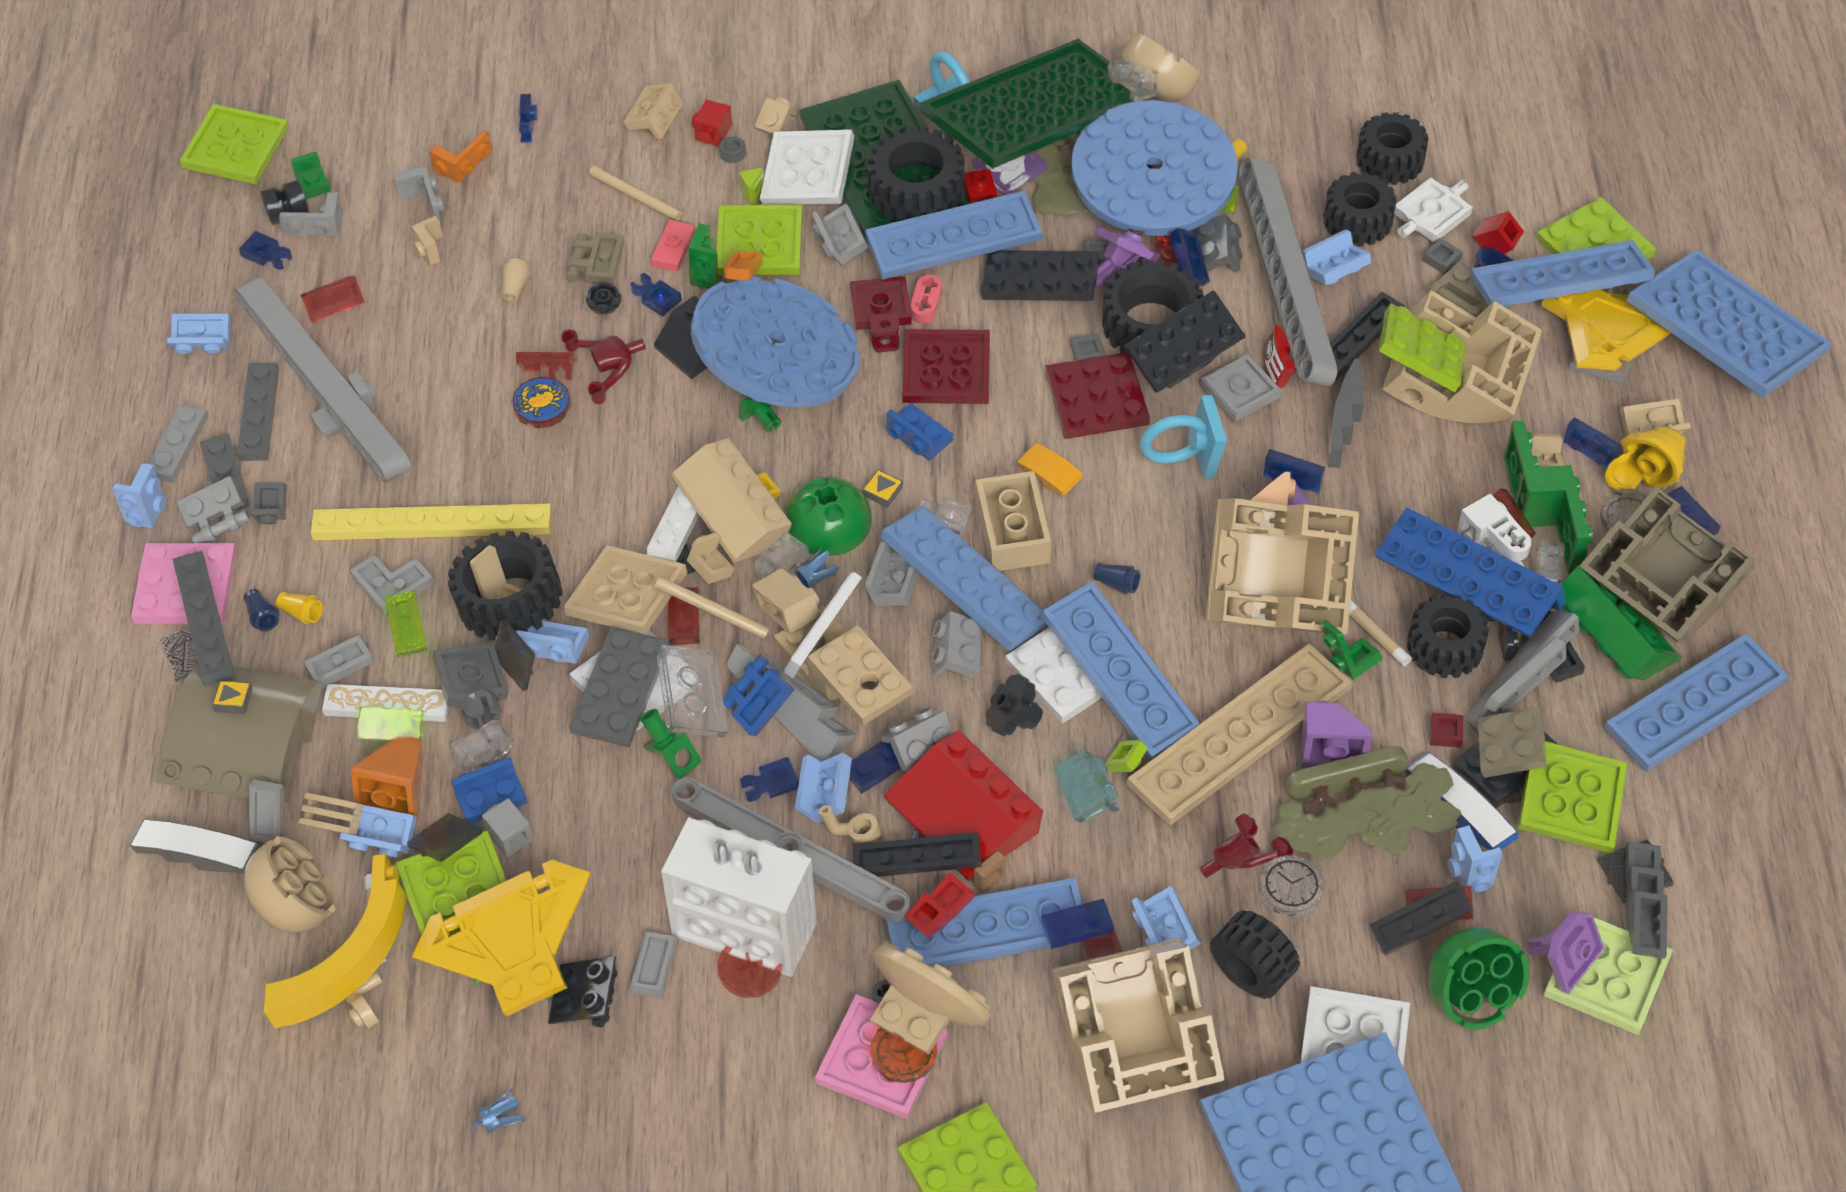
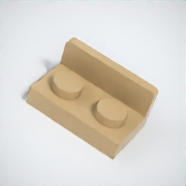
[623,83,683,139]

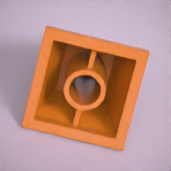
[351,736,423,828]

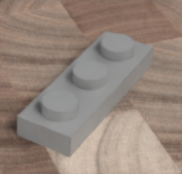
[148,404,209,483]

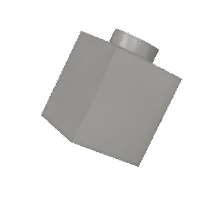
[482,798,534,857]

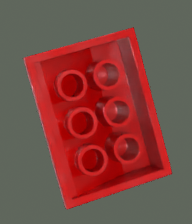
[884,729,1043,881]

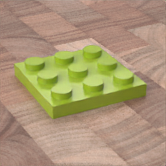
[180,104,289,185]
[1536,197,1656,260]
[717,205,802,275]
[1379,303,1466,392]
[1517,741,1627,853]
[395,830,507,936]
[897,1102,1037,1192]

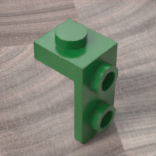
[1321,620,1383,680]

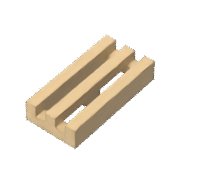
[298,792,364,836]

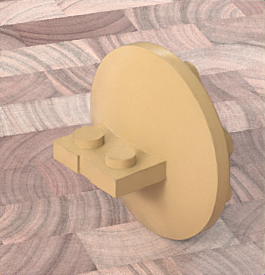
[870,941,991,1055]

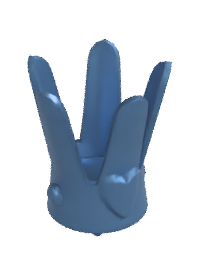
[795,548,839,588]
[473,1088,525,1133]

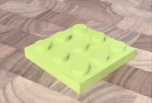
[1544,911,1673,1036]

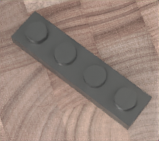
[237,363,279,461]

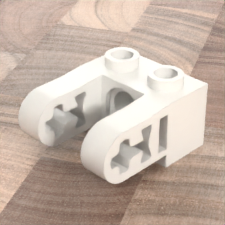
[1457,494,1532,566]

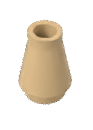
[501,258,530,302]

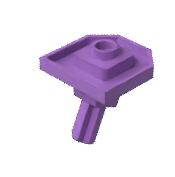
[1094,226,1159,288]
[1527,911,1605,994]

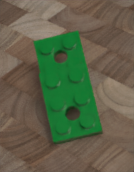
[1503,420,1593,574]

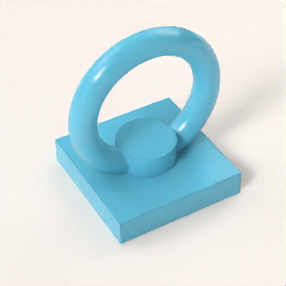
[914,51,970,135]
[1140,395,1227,479]

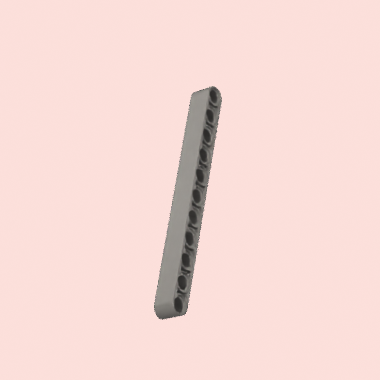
[1239,157,1337,387]
[234,276,411,483]

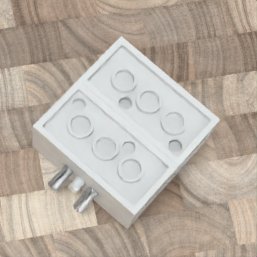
[661,817,817,977]

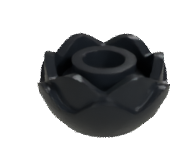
[586,282,621,315]

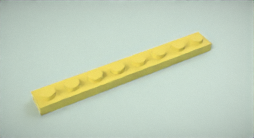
[311,503,552,540]

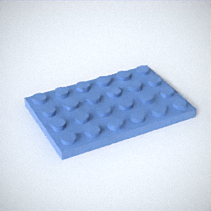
[1627,249,1833,398]

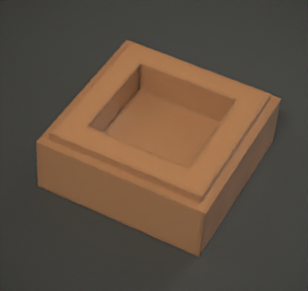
[974,851,1006,893]

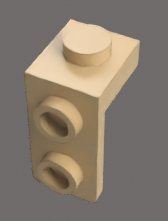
[470,545,522,599]

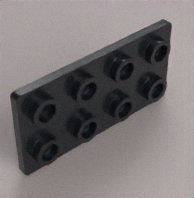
[1125,291,1245,393]

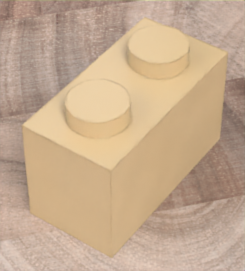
[752,568,820,634]

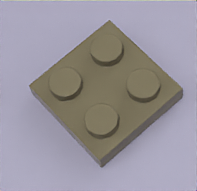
[1478,706,1547,778]

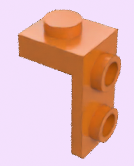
[429,130,492,183]

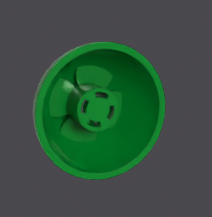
[785,476,872,556]

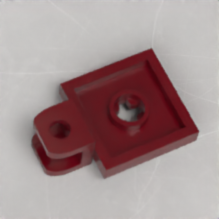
[849,276,912,353]

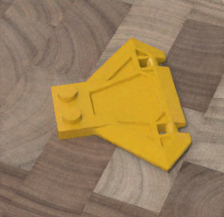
[1541,289,1672,371]
[412,860,591,1016]

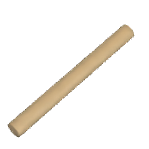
[589,165,682,221]
[654,576,769,639]

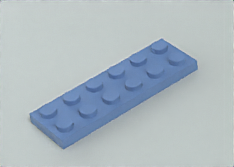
[866,190,1043,280]
[1471,240,1655,307]
[880,505,1048,651]
[1041,582,1200,761]
[1604,634,1789,772]
[885,878,1090,968]

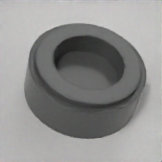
[719,137,746,163]

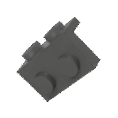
[1196,214,1243,273]

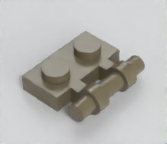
[566,233,624,285]

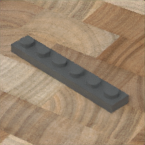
[173,551,235,686]

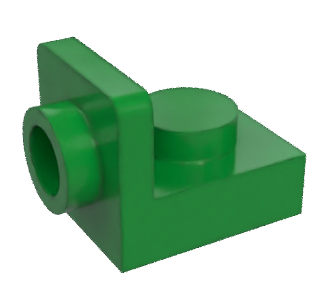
[291,152,331,200]

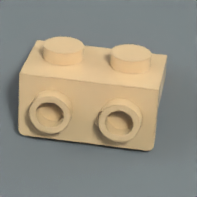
[1620,398,1691,437]

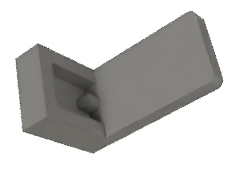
[393,166,444,222]
[311,372,376,436]

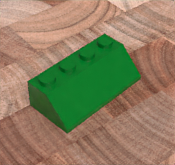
[1560,566,1682,680]

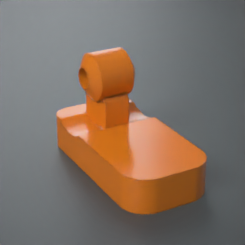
[724,251,763,280]

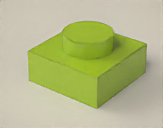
[1105,740,1148,773]

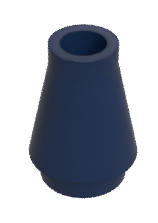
[1093,563,1141,595]
[244,589,279,631]

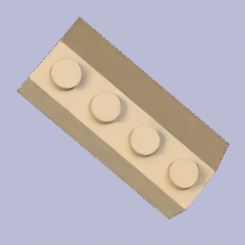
[671,438,792,563]

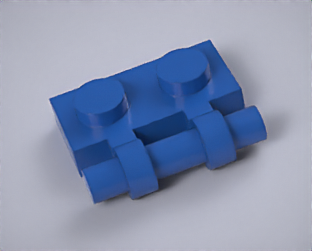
[722,655,795,736]

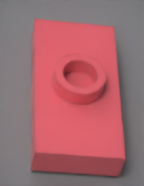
[651,220,696,272]

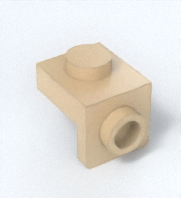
[754,97,797,135]
[412,216,443,266]
[1531,434,1565,467]
[687,532,734,584]

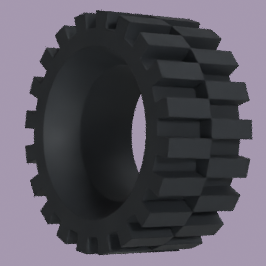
[867,127,965,222]
[1102,259,1204,353]
[448,531,563,641]

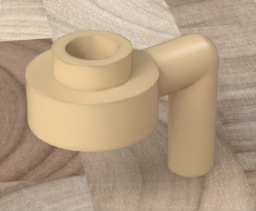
[819,805,881,844]
[346,972,383,1030]

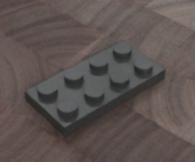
[569,627,670,748]

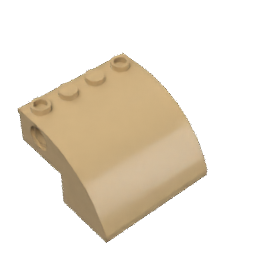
[1382,290,1542,423]
[1205,498,1359,634]
[1052,938,1225,1113]

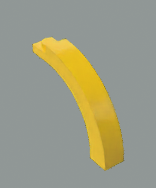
[264,854,407,1029]

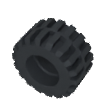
[1356,112,1428,185]
[1323,172,1397,246]
[1407,594,1489,678]
[1210,910,1300,999]

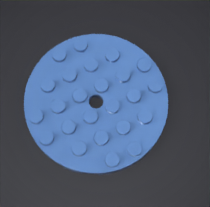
[1071,100,1237,236]
[691,276,860,407]

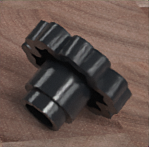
[986,674,1043,737]

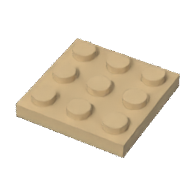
[564,545,687,635]

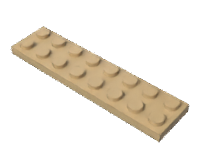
[1127,644,1353,826]

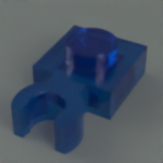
[519,93,538,143]
[239,231,292,270]
[630,273,682,317]
[740,757,799,802]

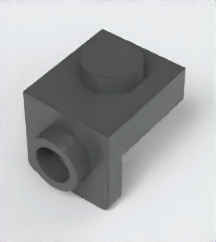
[250,483,287,524]

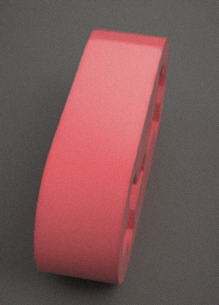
[910,274,942,324]

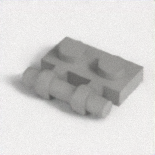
[177,476,250,543]

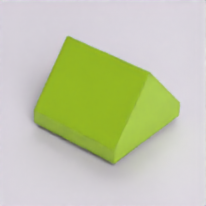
[738,168,764,205]

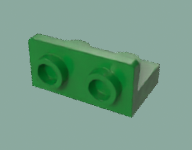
[688,223,718,289]

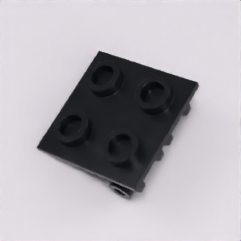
[548,956,618,1028]

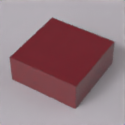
[1430,712,1463,748]

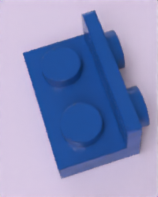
[886,403,953,461]
[451,758,528,826]

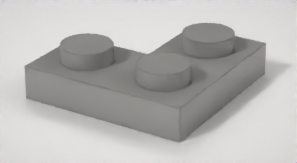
[349,554,435,615]

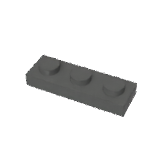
[200,434,250,511]

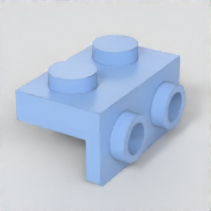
[1302,229,1371,285]
[167,314,231,354]
[112,463,167,528]
[514,621,590,664]
[795,753,852,823]
[339,805,417,858]
[1447,826,1503,893]
[1131,886,1201,950]

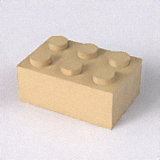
[975,471,1052,571]

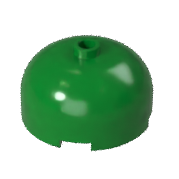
[1428,927,1530,1030]

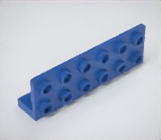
[1375,507,1566,637]

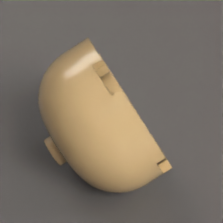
[1121,32,1201,102]
[244,836,339,933]

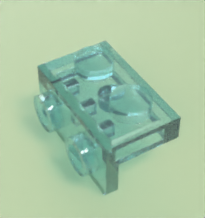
[1054,749,1120,823]

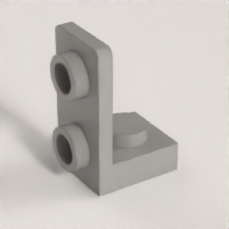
[279,192,343,236]

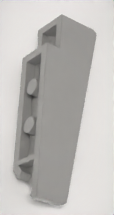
[1465,611,1579,732]
[727,644,856,762]

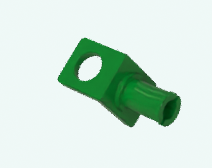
[739,398,782,433]
[640,709,702,779]

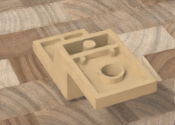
[774,606,913,725]

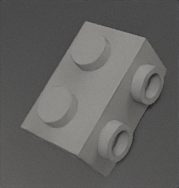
[812,203,869,265]
[865,542,919,606]
[931,611,982,678]
[881,707,954,772]

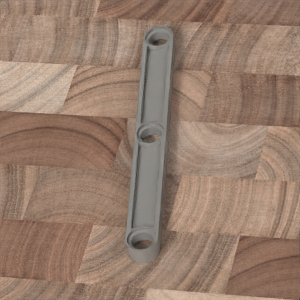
[672,777,911,922]

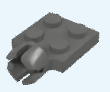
[432,643,509,730]

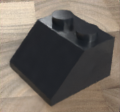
[654,295,707,379]

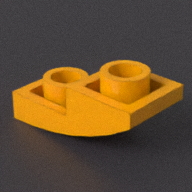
[1017,442,1083,496]

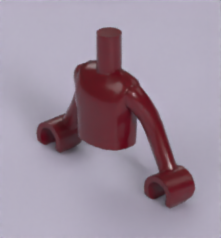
[561,329,646,404]
[1200,813,1294,878]

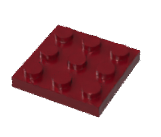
[902,329,990,404]
[1046,352,1150,439]

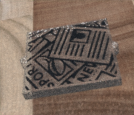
[158,627,198,682]

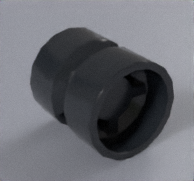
[260,180,309,225]

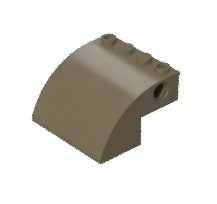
[1579,487,1755,642]
[155,664,322,802]

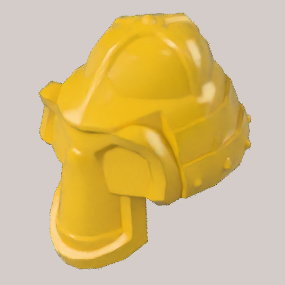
[1605,427,1686,492]

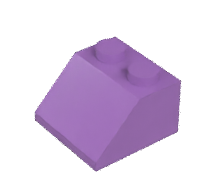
[1301,701,1372,768]

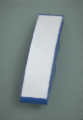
[1405,752,1519,850]

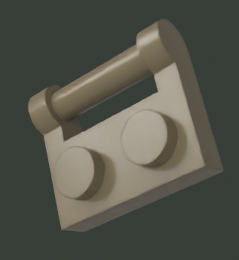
[1428,262,1488,317]

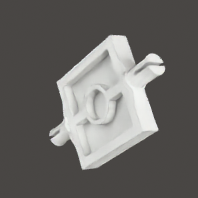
[1394,178,1473,243]

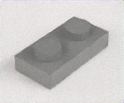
[303,634,374,689]

